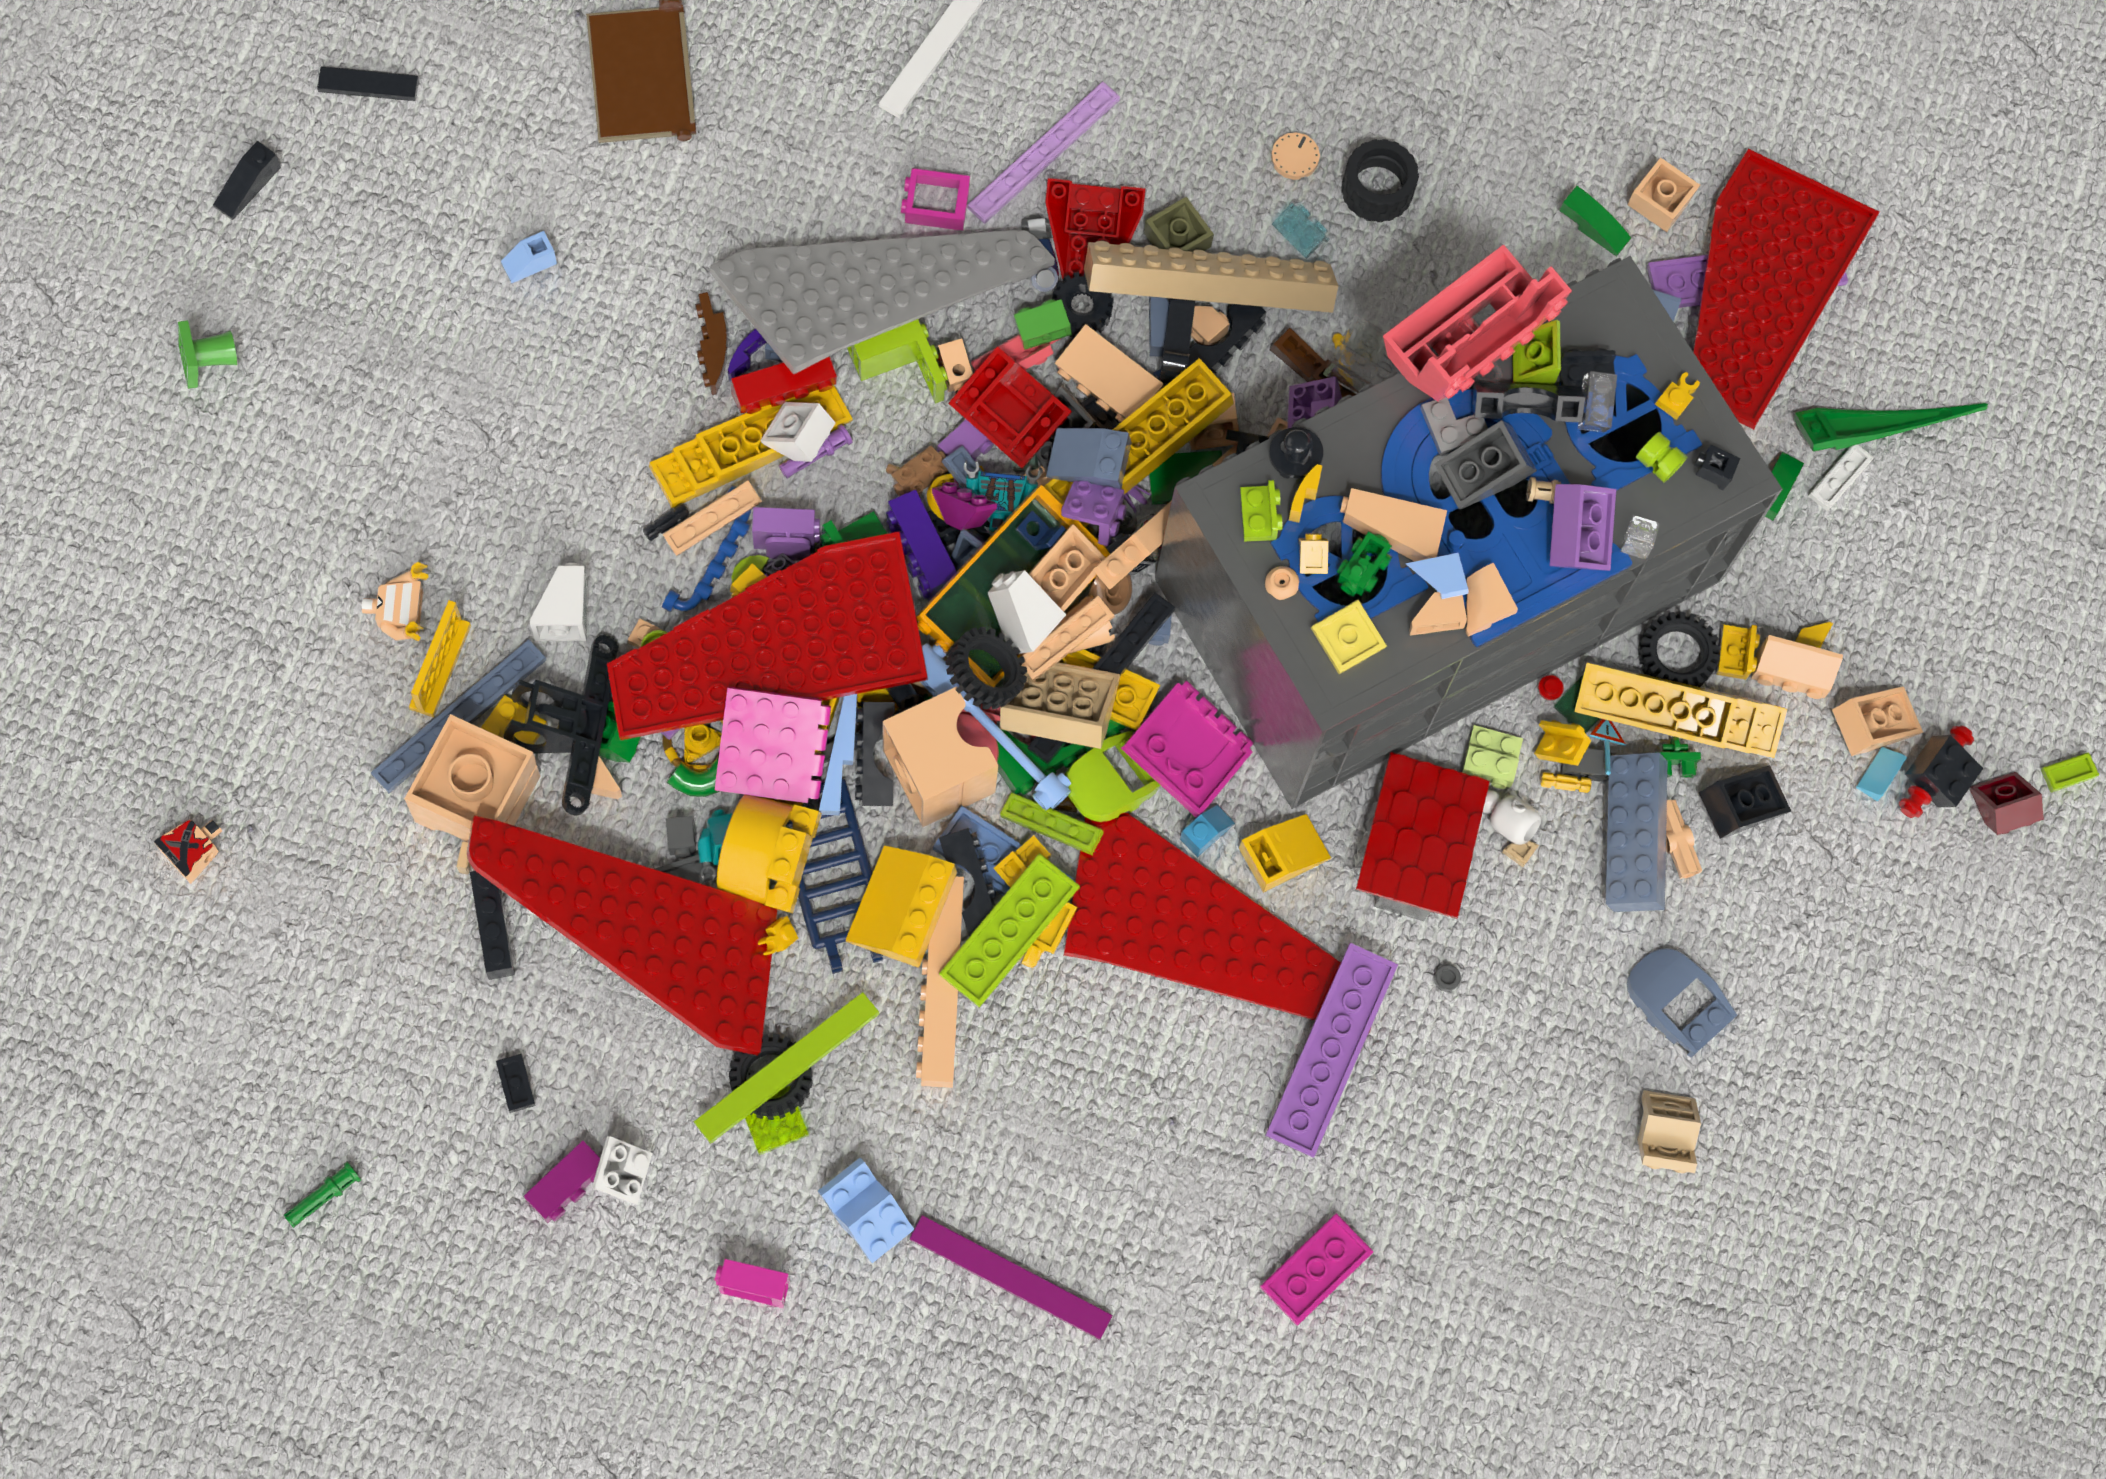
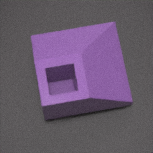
[1287,377,1342,428]

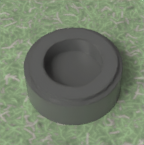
[1434,964,1461,992]

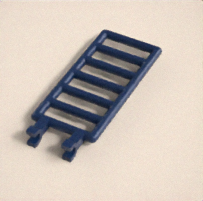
[785,778,883,974]

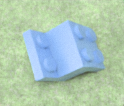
[818,1158,914,1263]

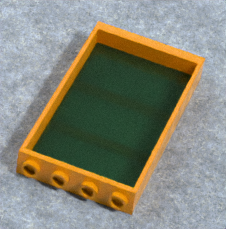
[916,485,1110,687]

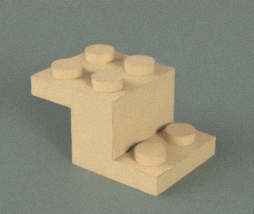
[1637,1090,1701,1173]

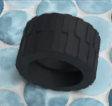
[1341,139,1419,222]

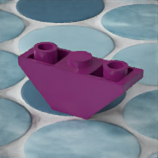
[932,482,997,530]

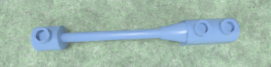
[920,643,1071,811]

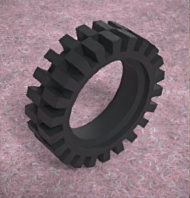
[1638,611,1721,687]
[945,627,1027,710]
[729,1034,813,1120]

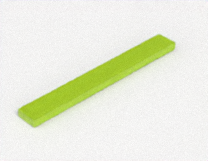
[693,992,880,1144]

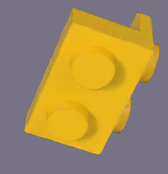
[1716,625,1760,680]

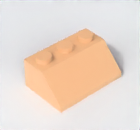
[1029,524,1106,612]
[1751,635,1843,699]

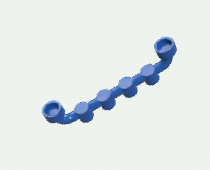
[662,485,751,612]

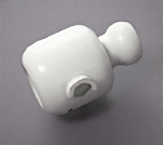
[1483,790,1541,845]

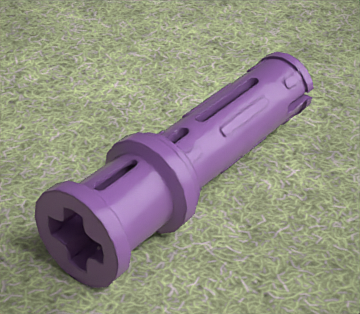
[779,424,853,479]

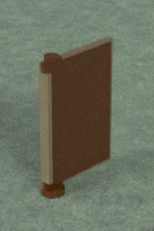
[586,0,696,143]

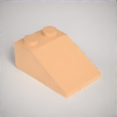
[1832,686,1923,756]

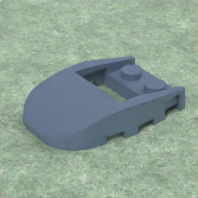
[1627,949,1737,1058]

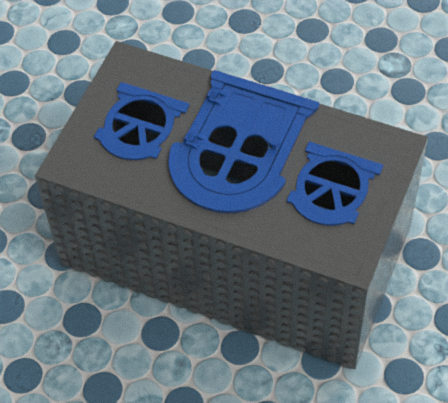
[1155,256,1782,809]

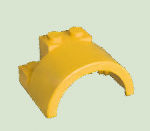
[717,795,822,914]

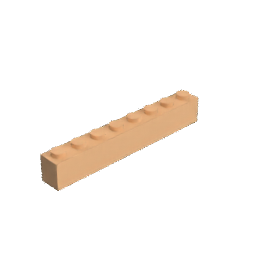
[916,876,964,1088]

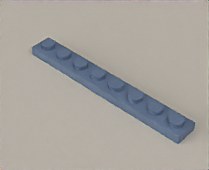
[371,639,546,794]

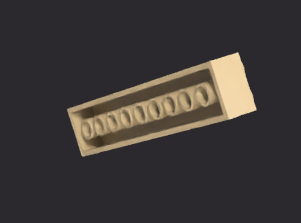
[1084,241,1338,313]

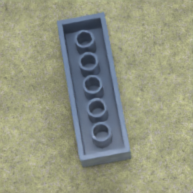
[1606,752,1668,912]

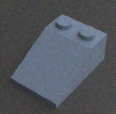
[1046,428,1132,489]

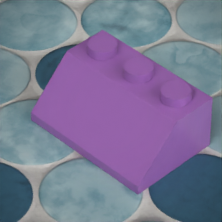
[1550,484,1616,571]

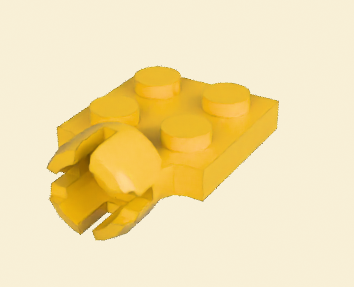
[1018,902,1078,968]

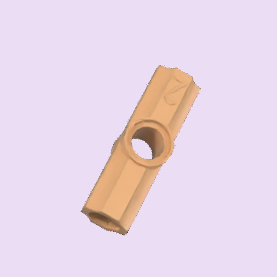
[1666,799,1702,879]

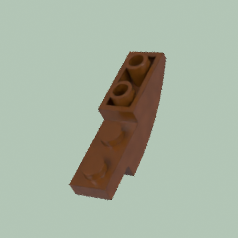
[695,292,728,395]

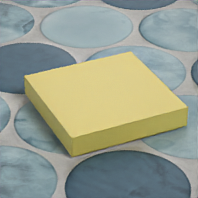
[1311,600,1387,674]

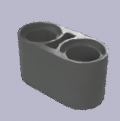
[1562,749,1612,782]

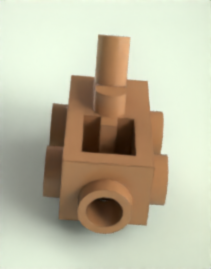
[886,446,948,496]

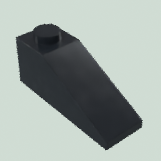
[213,141,281,220]

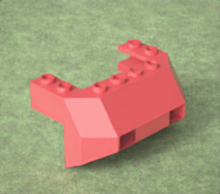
[1383,244,1572,401]

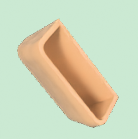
[1055,324,1165,423]

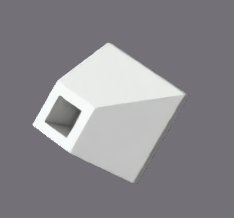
[592,1136,653,1205]

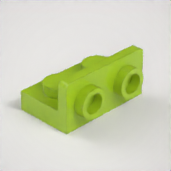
[1240,480,1282,542]

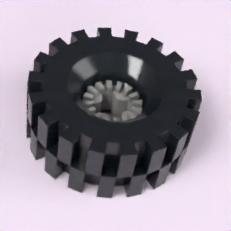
[1052,272,1114,338]

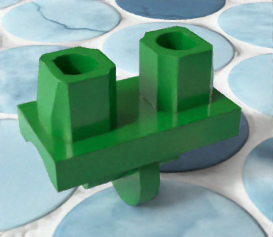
[1655,736,1701,778]

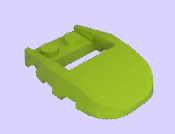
[1065,729,1161,822]

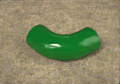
[666,756,720,797]

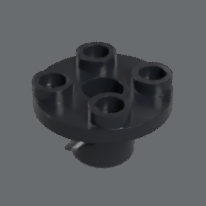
[1269,427,1323,479]

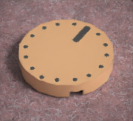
[1271,132,1320,180]

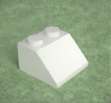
[760,402,835,462]

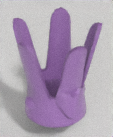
[1124,485,1152,513]

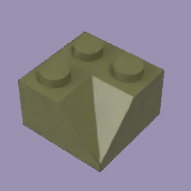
[1144,197,1214,252]

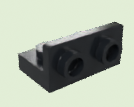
[1559,348,1617,392]

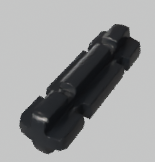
[643,503,689,541]

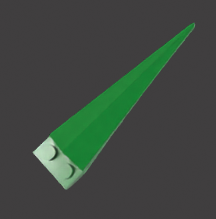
[1794,403,1988,452]

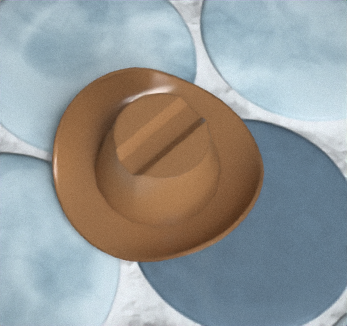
[1088,574,1132,615]

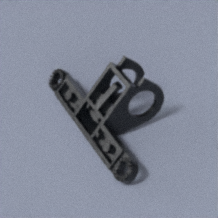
[504,634,618,816]

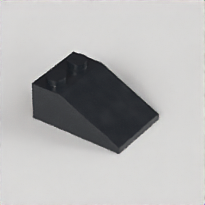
[1699,765,1791,839]

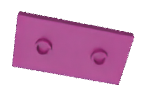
[1260,1213,1374,1326]

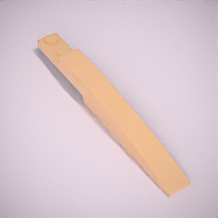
[1093,442,1238,590]

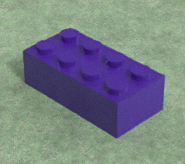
[886,490,959,602]

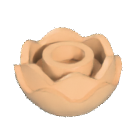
[1265,566,1299,600]

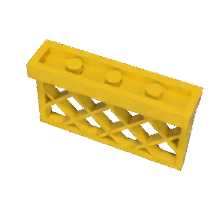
[409,600,471,718]

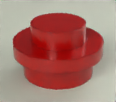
[1538,675,1564,701]

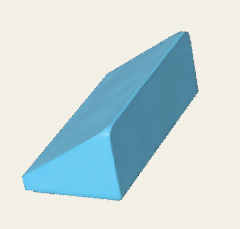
[1856,747,1907,802]

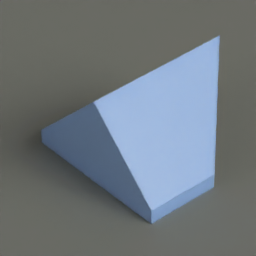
[1406,553,1469,599]

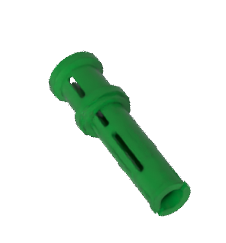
[283,1161,362,1228]

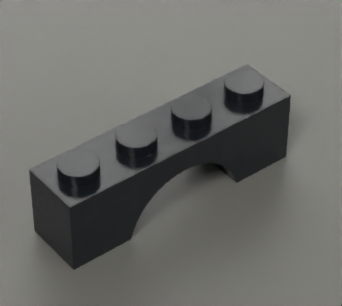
[1188,304,1267,376]
[1471,382,1585,423]
[855,702,895,806]
[939,828,996,937]
[470,871,515,980]

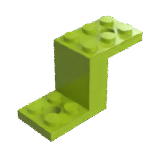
[847,319,948,404]

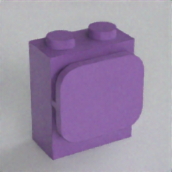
[752,507,820,560]

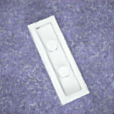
[1808,445,1874,512]

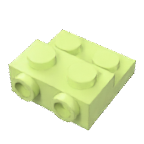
[1461,725,1523,789]

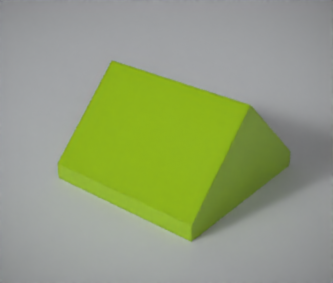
[1513,320,1561,385]

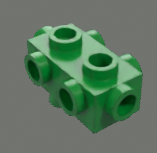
[1337,532,1392,596]

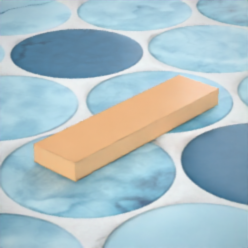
[663,480,762,556]
[1021,596,1115,681]

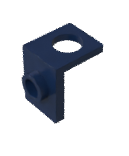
[1016,511,1065,550]

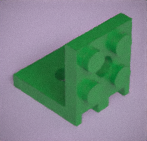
[820,511,888,547]

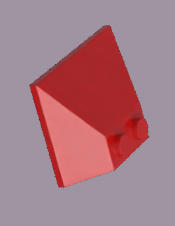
[948,346,1072,469]

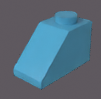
[1180,805,1235,858]

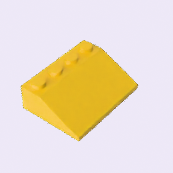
[845,845,957,968]

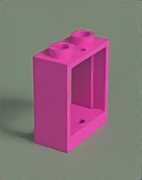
[901,168,970,231]
[715,1259,790,1308]

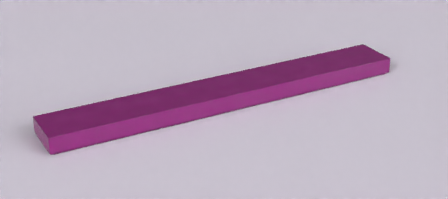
[909,1215,1113,1340]

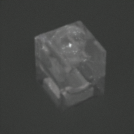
[1620,515,1660,560]

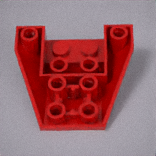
[1045,178,1146,279]

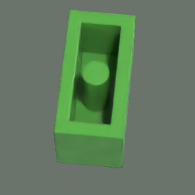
[1014,299,1072,350]

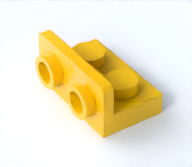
[1534,720,1591,766]

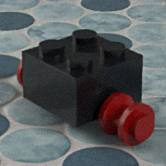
[1899,725,1983,818]

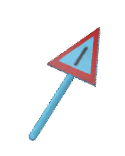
[1589,719,1626,775]

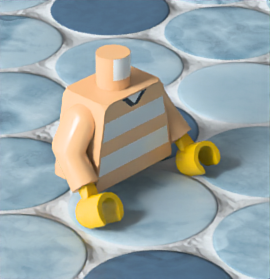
[362,562,429,641]

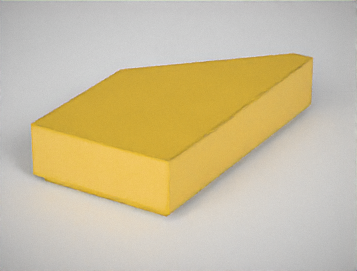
[1794,622,1833,648]

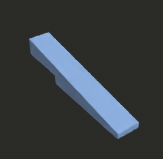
[819,694,857,816]

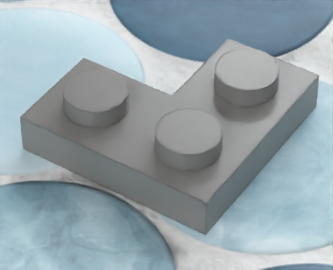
[1420,398,1488,456]

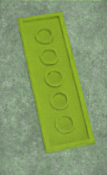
[939,853,1080,1008]

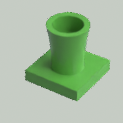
[178,320,237,389]

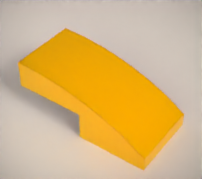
[1289,464,1322,523]
[993,835,1052,888]

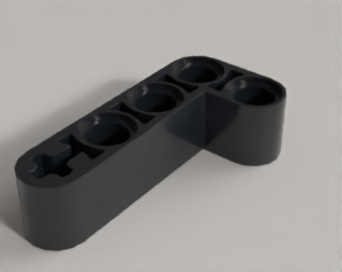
[1159,298,1196,384]

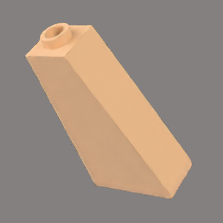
[1340,488,1447,562]

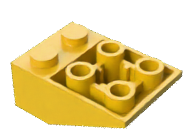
[1239,814,1331,893]

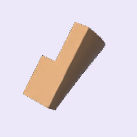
[1466,563,1518,637]

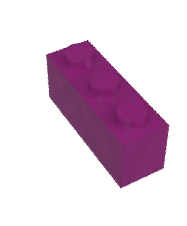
[523,1141,600,1224]

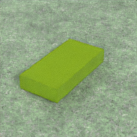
[2041,752,2099,793]

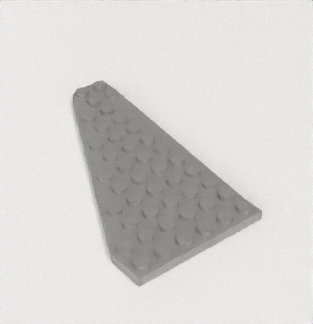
[709,230,1055,374]

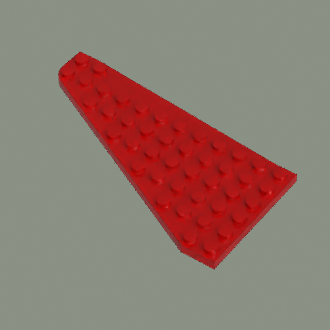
[1063,813,1371,1034]
[467,816,777,1055]

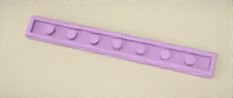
[967,81,1120,224]

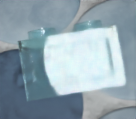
[1272,203,1330,259]

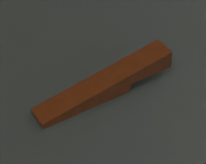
[1269,328,1361,398]

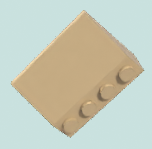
[1000,662,1120,749]

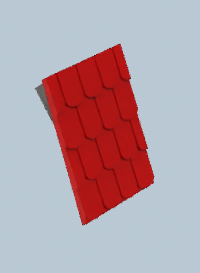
[1355,752,1490,921]

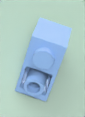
[501,231,557,283]

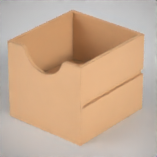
[883,687,998,827]
[404,714,541,842]

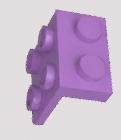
[1061,481,1127,546]

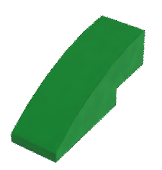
[1560,186,1631,257]
[1765,452,1804,521]

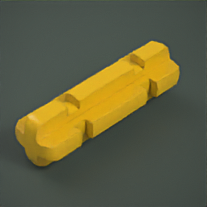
[1541,772,1592,793]

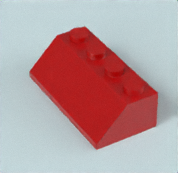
[731,356,837,414]

